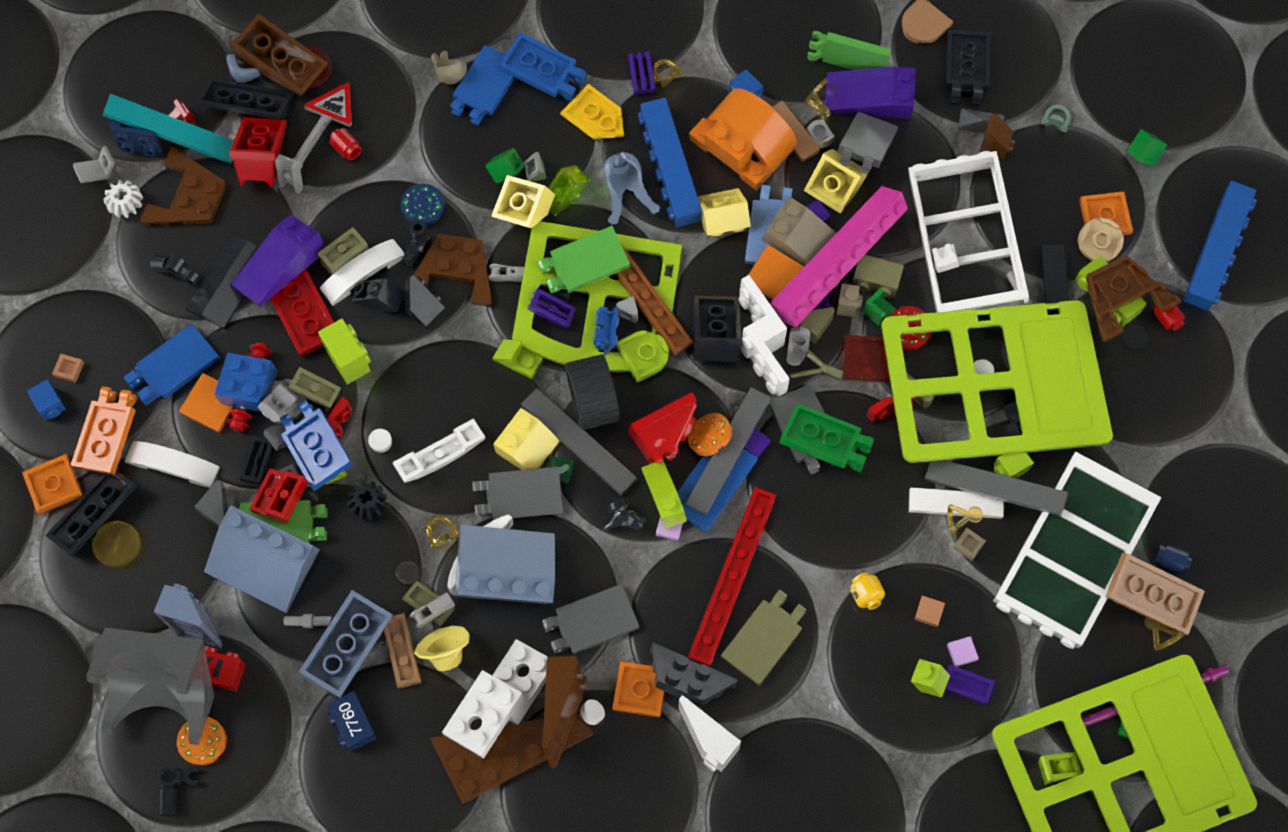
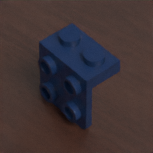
[109,118,163,156]

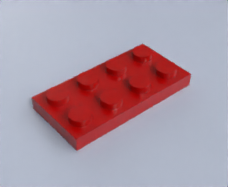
[270,269,334,357]

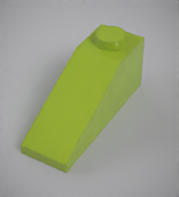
[641,461,687,529]

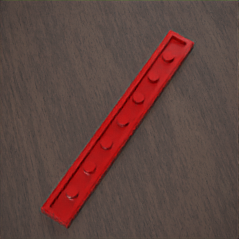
[688,487,777,667]

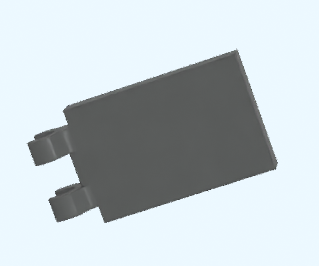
[838,111,898,174]
[768,384,833,475]
[473,467,563,520]
[542,584,639,655]

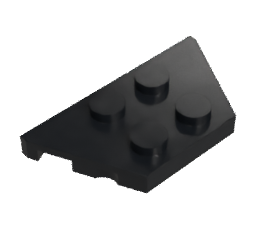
[650,642,738,707]

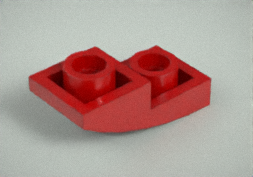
[867,396,916,422]
[327,397,352,440]

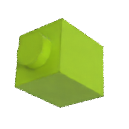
[994,452,1033,479]
[911,659,950,698]

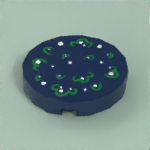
[400,183,445,226]

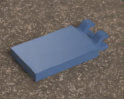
[745,185,792,265]

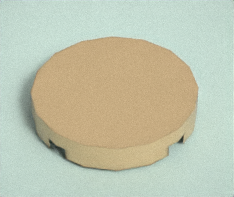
[1078,218,1124,262]

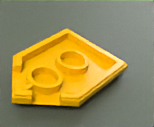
[560,84,624,139]

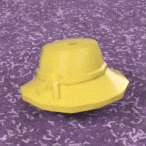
[414,626,470,671]

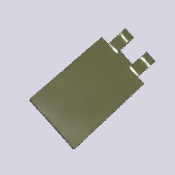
[721,590,807,686]

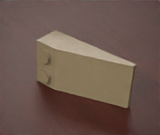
[762,196,843,288]

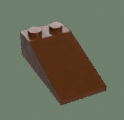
[231,14,328,96]
[542,656,587,768]

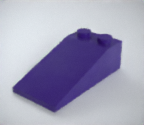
[824,67,916,119]
[231,214,325,307]

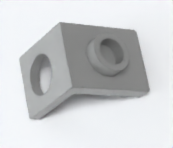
[73,146,114,183]

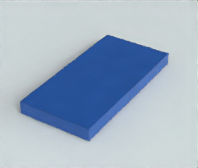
[677,449,758,533]

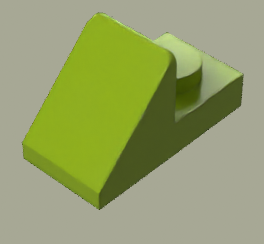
[493,340,543,379]
[1038,752,1082,785]

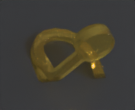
[653,59,683,88]
[805,78,830,119]
[947,504,983,536]
[426,516,459,548]
[1145,617,1185,650]

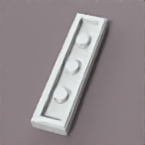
[909,488,1004,519]

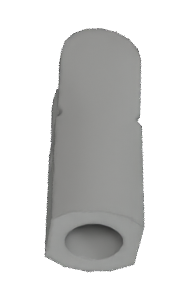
[488,264,525,282]
[410,592,455,628]

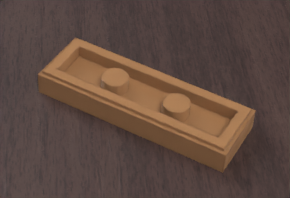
[773,101,820,163]
[384,613,422,689]

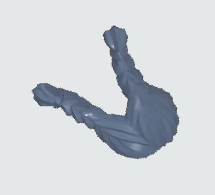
[603,152,660,225]

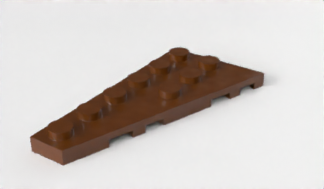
[430,712,593,804]

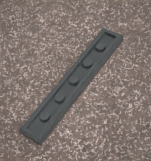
[686,387,771,516]
[521,389,637,496]
[925,460,1068,516]

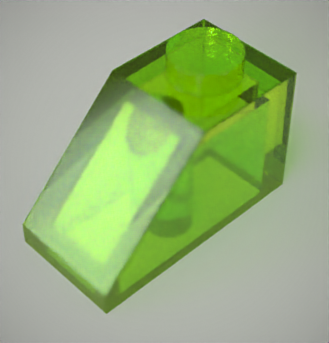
[548,165,590,216]

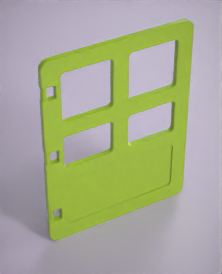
[881,300,1113,463]
[992,655,1257,832]

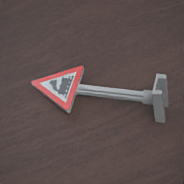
[275,83,352,194]

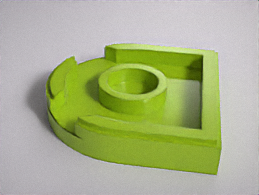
[616,330,669,383]

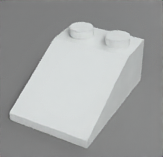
[679,695,741,772]

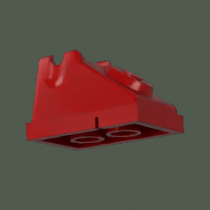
[230,117,287,188]
[628,393,697,464]

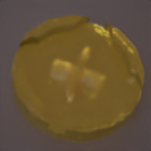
[92,521,141,568]

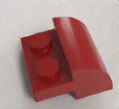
[249,469,308,525]

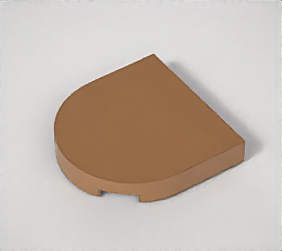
[902,0,953,44]

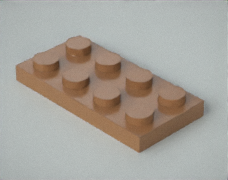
[1105,553,1205,635]

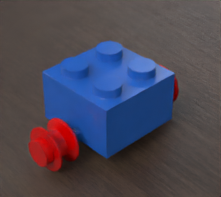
[214,342,278,432]

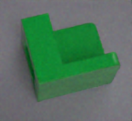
[1127,129,1167,167]
[485,147,525,184]
[863,288,896,327]

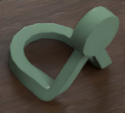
[1041,105,1071,133]

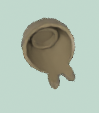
[431,51,467,85]

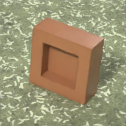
[52,354,84,383]
[914,596,945,627]

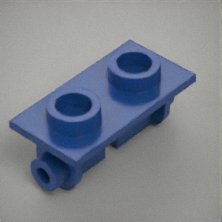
[593,306,620,356]

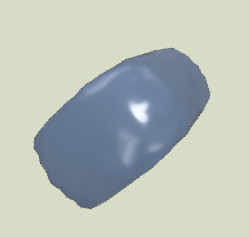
[226,54,260,83]

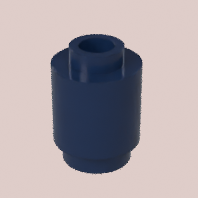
[1154,544,1192,574]

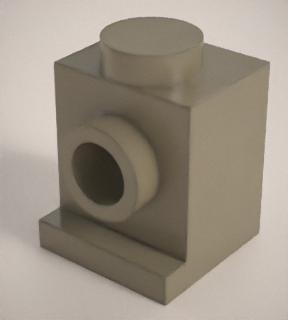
[836,284,863,318]

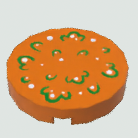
[688,413,732,456]
[177,717,227,766]

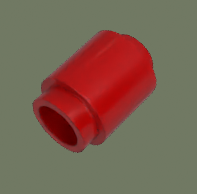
[329,128,362,160]
[1152,304,1186,331]

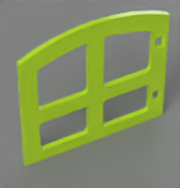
[512,221,682,372]

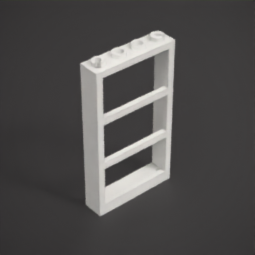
[908,151,1029,313]

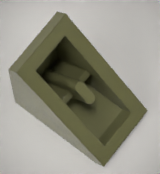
[788,307,834,344]

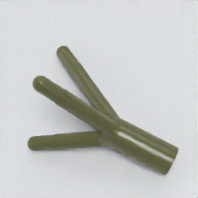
[790,349,843,379]

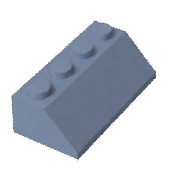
[154,584,223,648]
[299,590,393,698]

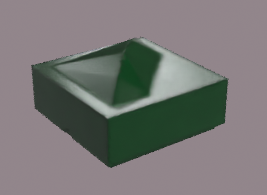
[548,456,574,485]

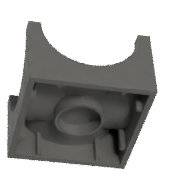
[86,627,215,745]

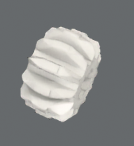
[103,180,143,218]

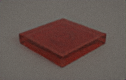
[843,335,889,382]

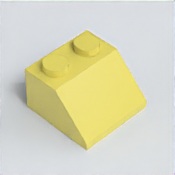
[804,149,867,214]
[492,175,555,229]
[697,188,751,236]
[494,408,560,470]

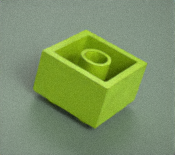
[318,319,371,385]

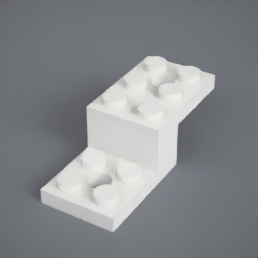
[739,275,789,398]
[442,639,547,759]

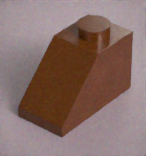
[979,113,1015,160]

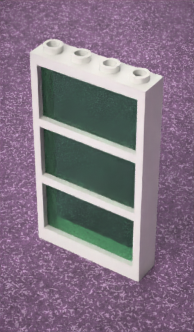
[993,452,1161,649]

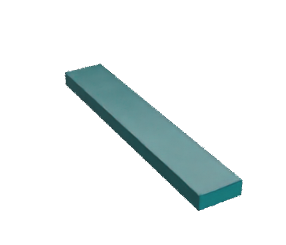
[102,94,234,164]

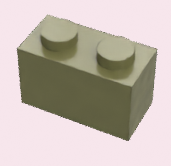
[852,255,904,298]

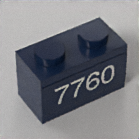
[326,691,377,752]

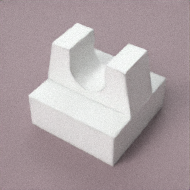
[932,243,959,273]

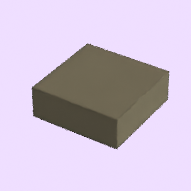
[953,528,986,561]

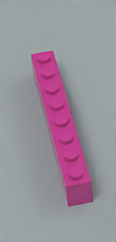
[770,186,908,327]

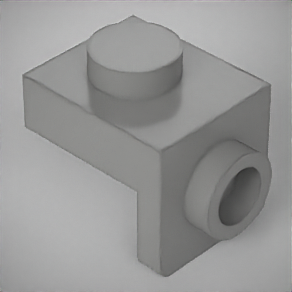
[257,383,297,422]

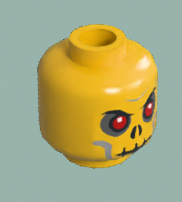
[850,573,885,610]

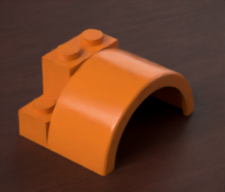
[689,88,797,191]

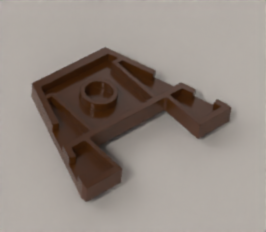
[140,147,227,226]
[414,234,492,307]
[1086,255,1181,342]

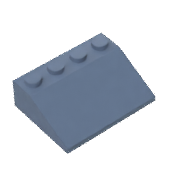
[204,505,320,613]
[454,525,555,604]

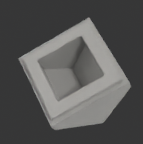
[523,152,547,182]
[616,296,638,323]

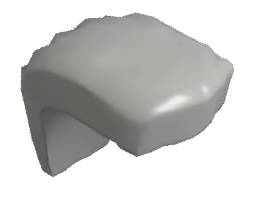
[806,119,835,149]
[786,326,810,366]

